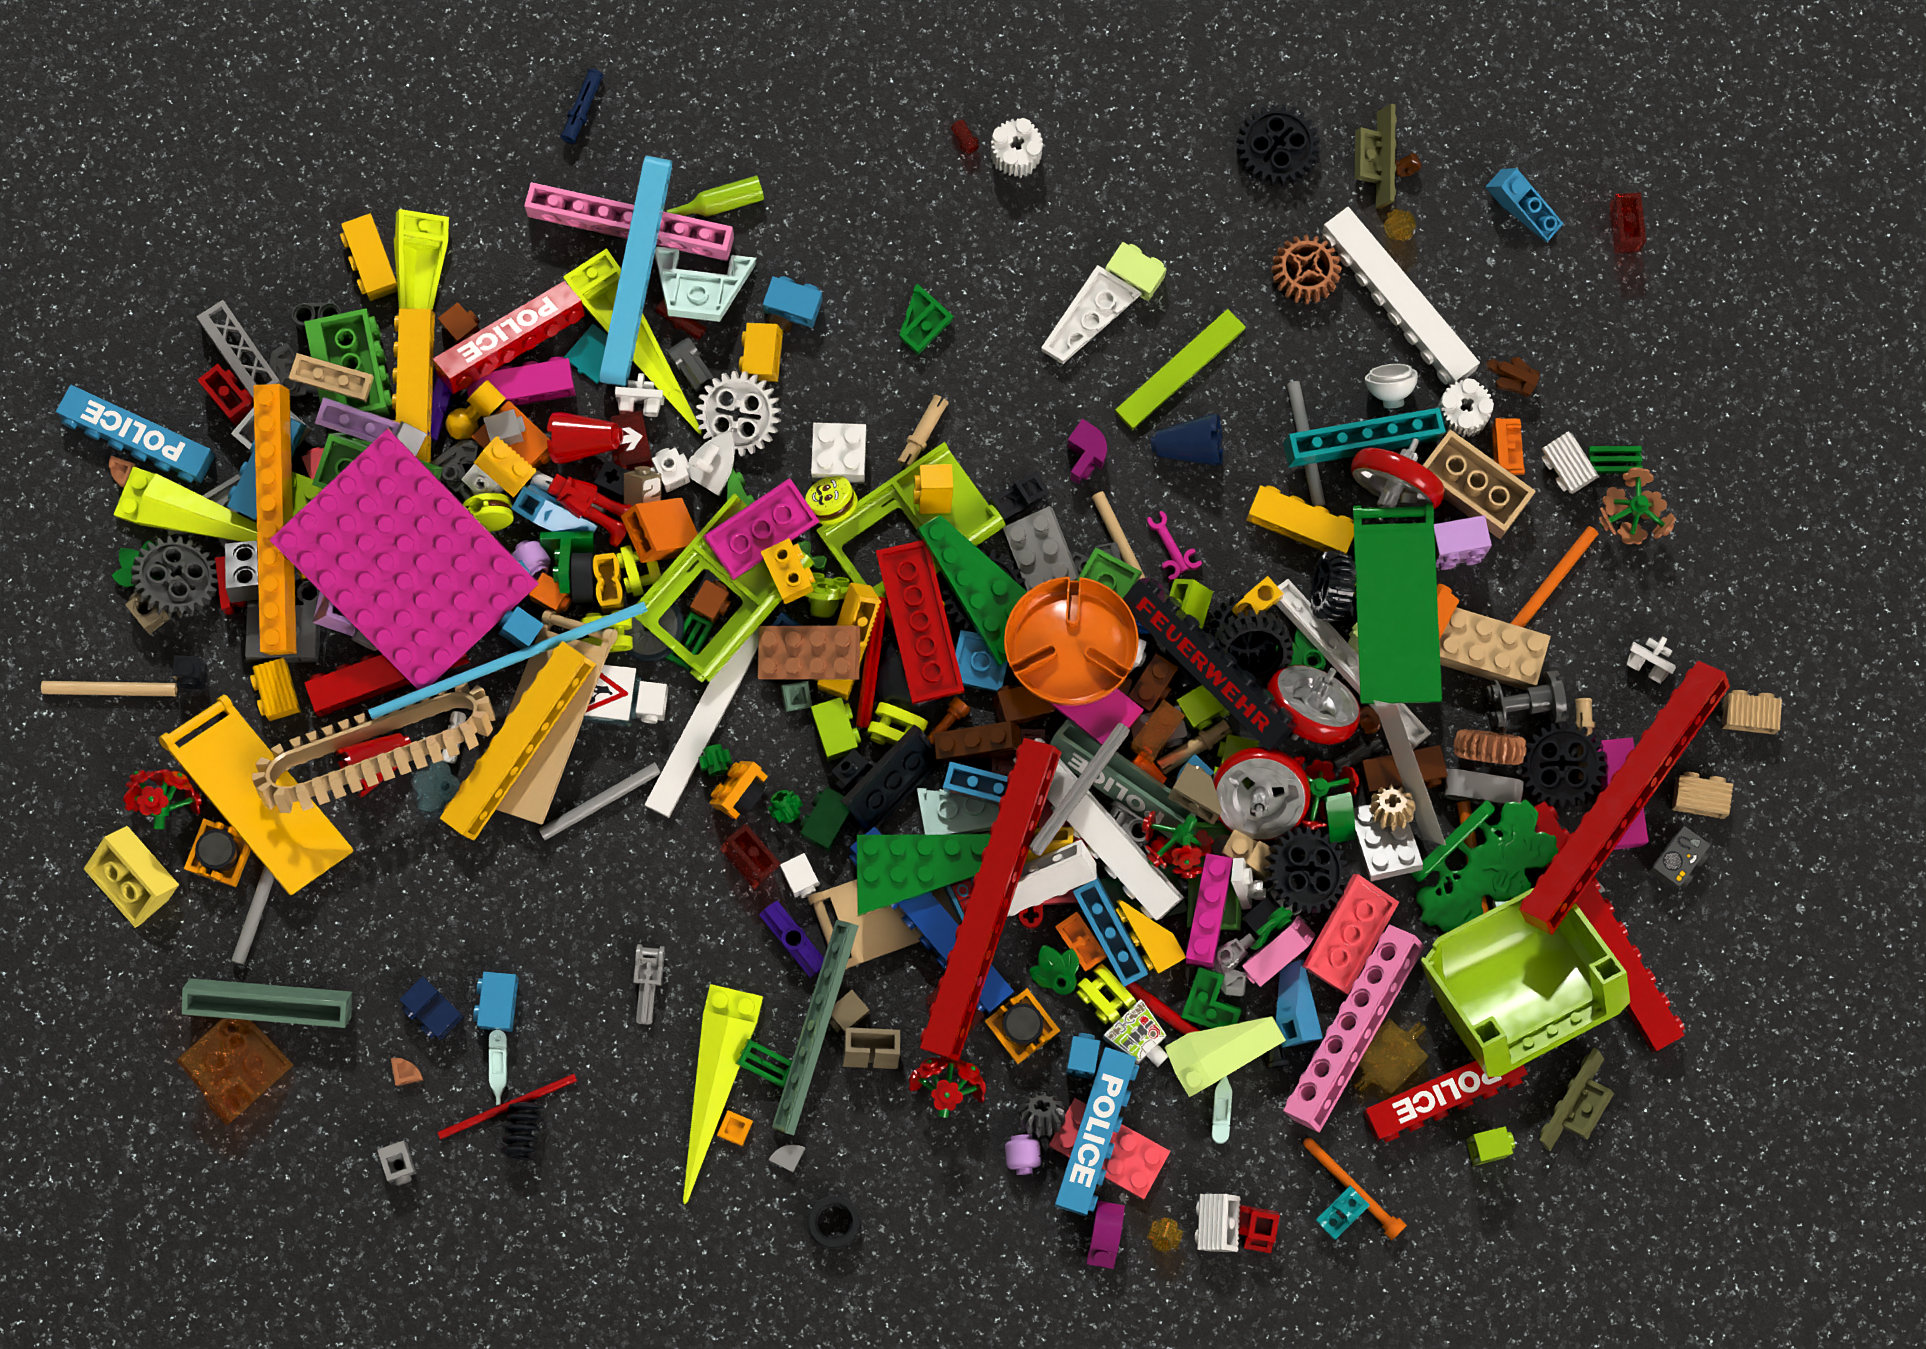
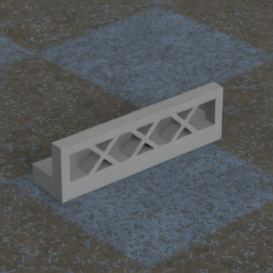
[196,300,280,399]

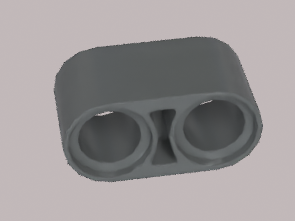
[292,303,342,333]

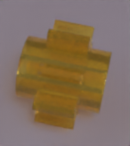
[1384,208,1416,242]
[1147,1218,1183,1252]

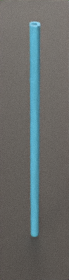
[368,601,648,720]

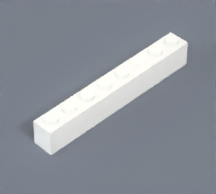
[1322,207,1480,385]
[1013,738,1184,921]

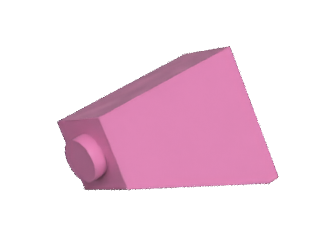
[1242,915,1316,987]

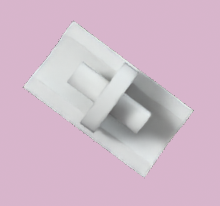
[615,373,664,417]
[1627,636,1676,684]

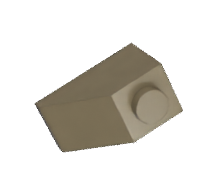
[1167,763,1222,825]

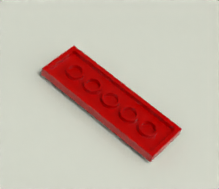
[876,540,964,704]

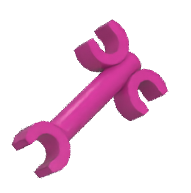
[1147,511,1202,582]

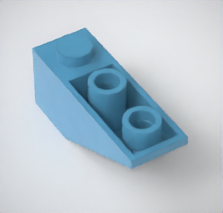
[1485,168,1564,242]
[511,484,598,534]
[1276,960,1323,1047]

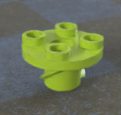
[805,573,850,618]

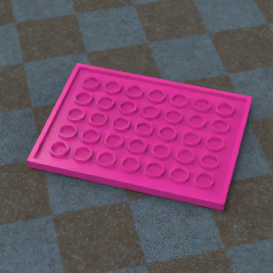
[270,428,539,690]

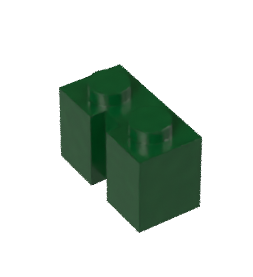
[799,787,851,853]

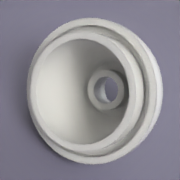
[1365,364,1418,408]

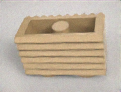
[1722,690,1782,734]
[1672,772,1733,819]

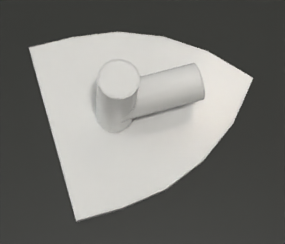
[686,432,734,496]

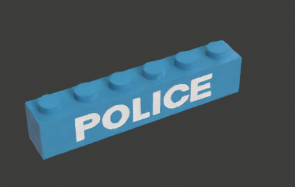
[56,385,216,483]
[1055,1047,1139,1217]

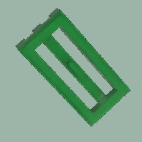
[1588,446,1643,474]
[665,612,714,671]
[735,1039,792,1088]

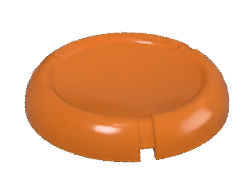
[1004,577,1138,706]

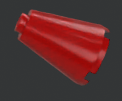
[547,412,623,464]
[335,733,412,798]

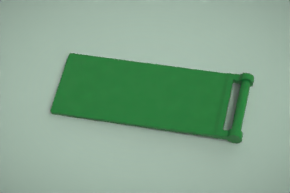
[1353,503,1442,704]

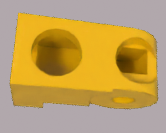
[1232,576,1284,617]

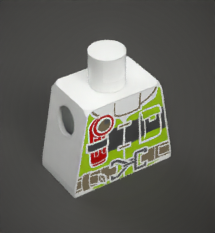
[1103,1000,1168,1067]

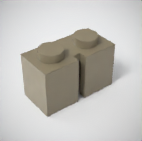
[843,1027,900,1069]

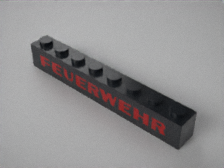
[1123,577,1297,751]

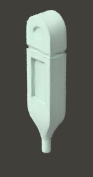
[489,1030,507,1105]
[1211,1076,1232,1144]

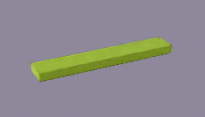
[1115,309,1246,431]

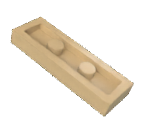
[289,353,374,402]

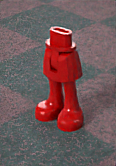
[547,474,633,548]

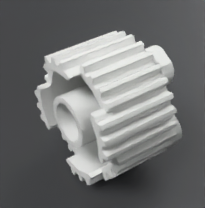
[991,118,1043,178]
[1438,378,1494,437]

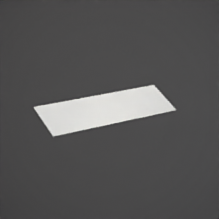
[1373,700,1446,846]

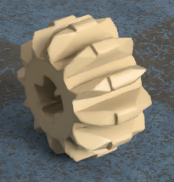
[1369,784,1416,831]

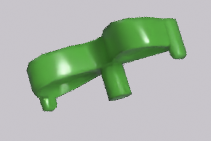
[797,541,827,570]

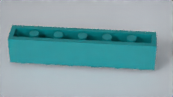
[1283,408,1446,468]

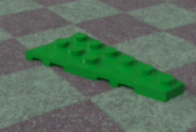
[916,515,1027,667]
[857,834,991,917]

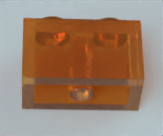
[1130,700,1185,764]

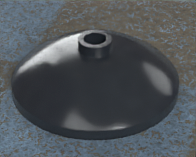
[875,638,941,714]

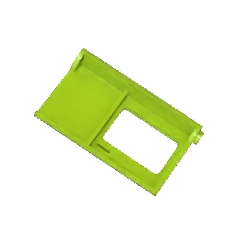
[816,442,1006,605]
[634,493,814,683]

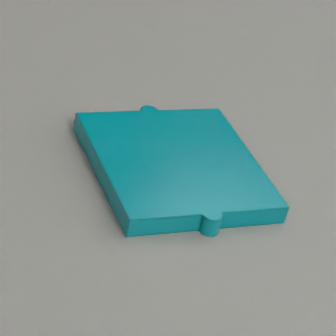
[564,324,608,384]

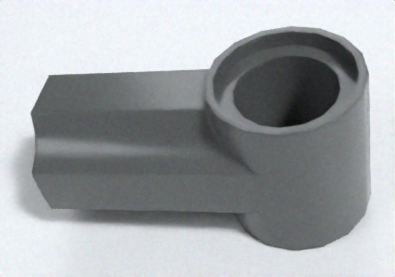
[666,337,714,392]

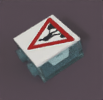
[583,665,642,726]

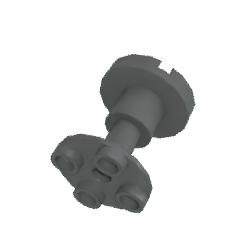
[1486,670,1567,732]

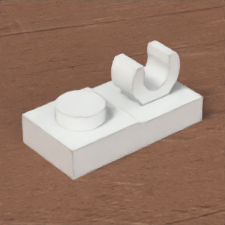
[1231,858,1266,909]

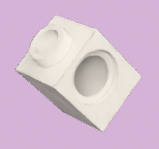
[636,681,668,724]
[780,853,819,898]

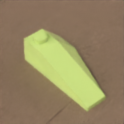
[1165,1016,1286,1097]

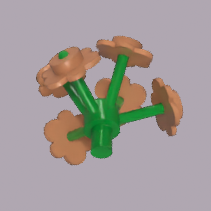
[1599,467,1676,544]

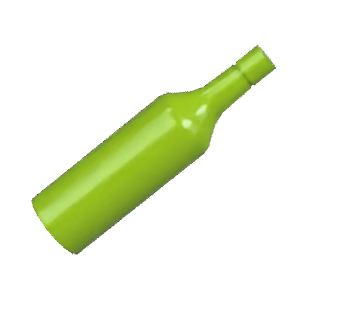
[666,175,764,217]

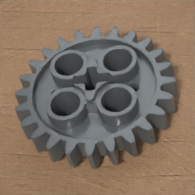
[130,536,218,618]

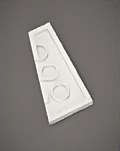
[1041,265,1141,364]

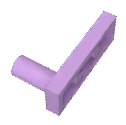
[315,397,400,442]

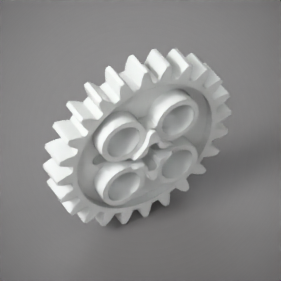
[696,371,781,456]

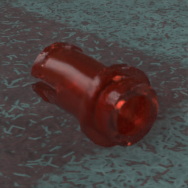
[951,120,979,154]

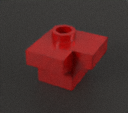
[1238,1205,1280,1253]

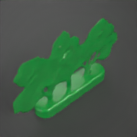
[1410,800,1558,932]

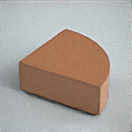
[109,456,137,488]
[391,1058,424,1086]

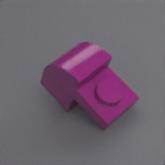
[1067,419,1107,484]
[1087,1201,1125,1269]

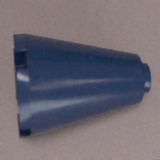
[1151,413,1223,466]

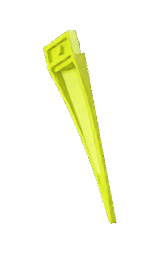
[394,209,449,311]
[563,248,702,435]
[114,466,257,542]
[683,984,763,1204]

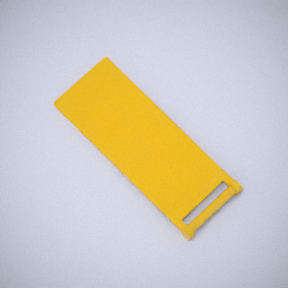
[159,694,353,895]

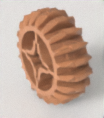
[1271,234,1342,304]
[1453,729,1526,765]

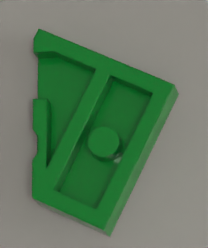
[899,284,954,355]

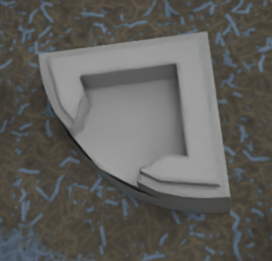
[769,1145,806,1173]

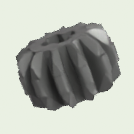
[1019,1092,1065,1138]

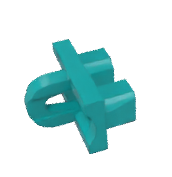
[1315,1185,1370,1240]

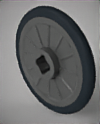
[624,595,684,661]

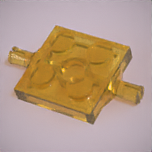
[1354,1018,1429,1096]

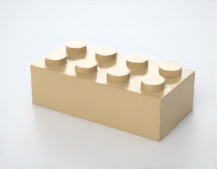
[1423,430,1536,539]
[1439,608,1551,690]

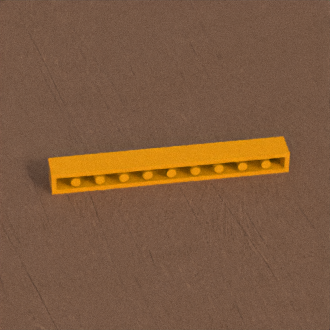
[253,384,297,655]

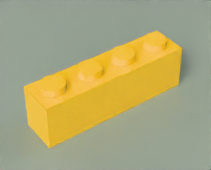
[1247,485,1354,553]

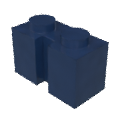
[399,976,464,1040]

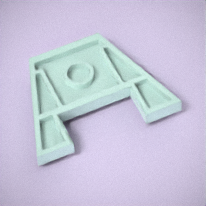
[654,246,756,322]

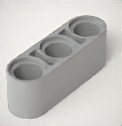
[1444,769,1524,808]

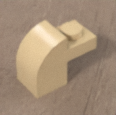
[1221,829,1273,883]

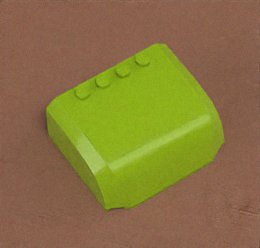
[1421,888,1630,1077]

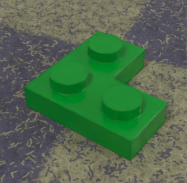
[1181,966,1241,1029]

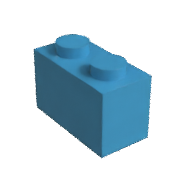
[763,276,823,328]
[498,606,544,649]
[473,972,519,1032]
[1065,1033,1100,1079]

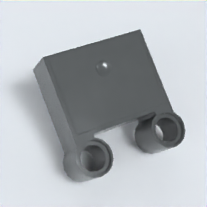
[245,581,320,663]

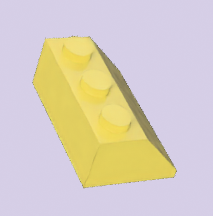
[84,826,179,928]

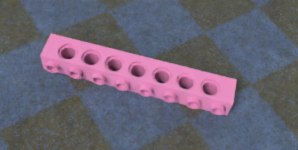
[524,182,734,261]
[1283,925,1425,1133]

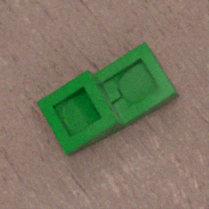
[1324,792,1356,843]

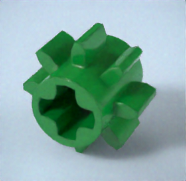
[698,744,732,776]
[768,790,803,823]

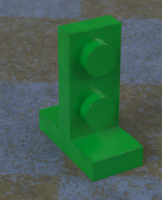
[540,531,595,593]

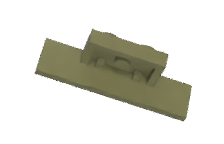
[1355,104,1397,209]
[1540,1048,1614,1151]

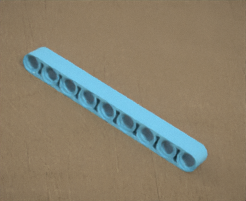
[600,155,672,387]

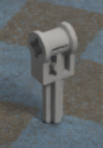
[633,944,665,1025]

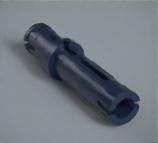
[560,69,603,144]

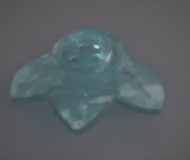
[410,761,460,811]

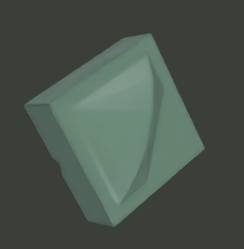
[781,681,812,712]

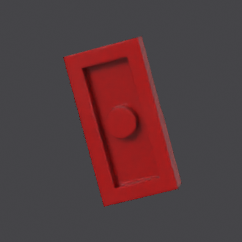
[215,556,247,615]

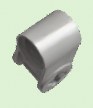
[1109,801,1149,847]

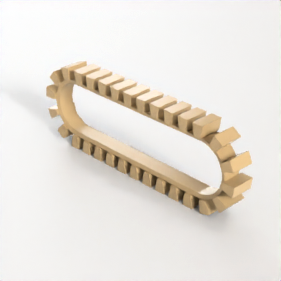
[252,683,496,813]

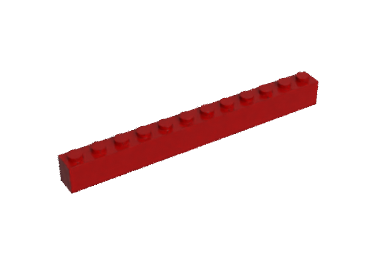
[1519,661,1730,935]
[920,738,1062,1062]

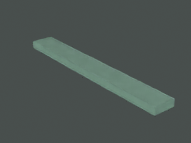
[772,920,859,1135]

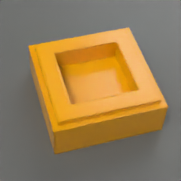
[717,1110,753,1147]

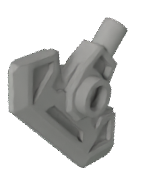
[1205,933,1256,997]

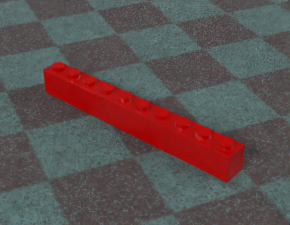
[1534,801,1685,1054]

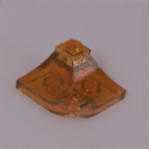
[176,1018,293,1126]

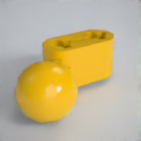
[446,380,506,440]

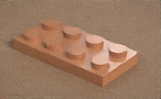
[758,626,860,680]

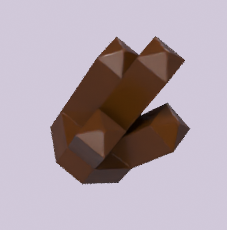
[1486,357,1540,397]

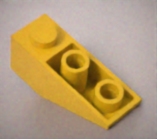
[1115,900,1186,974]

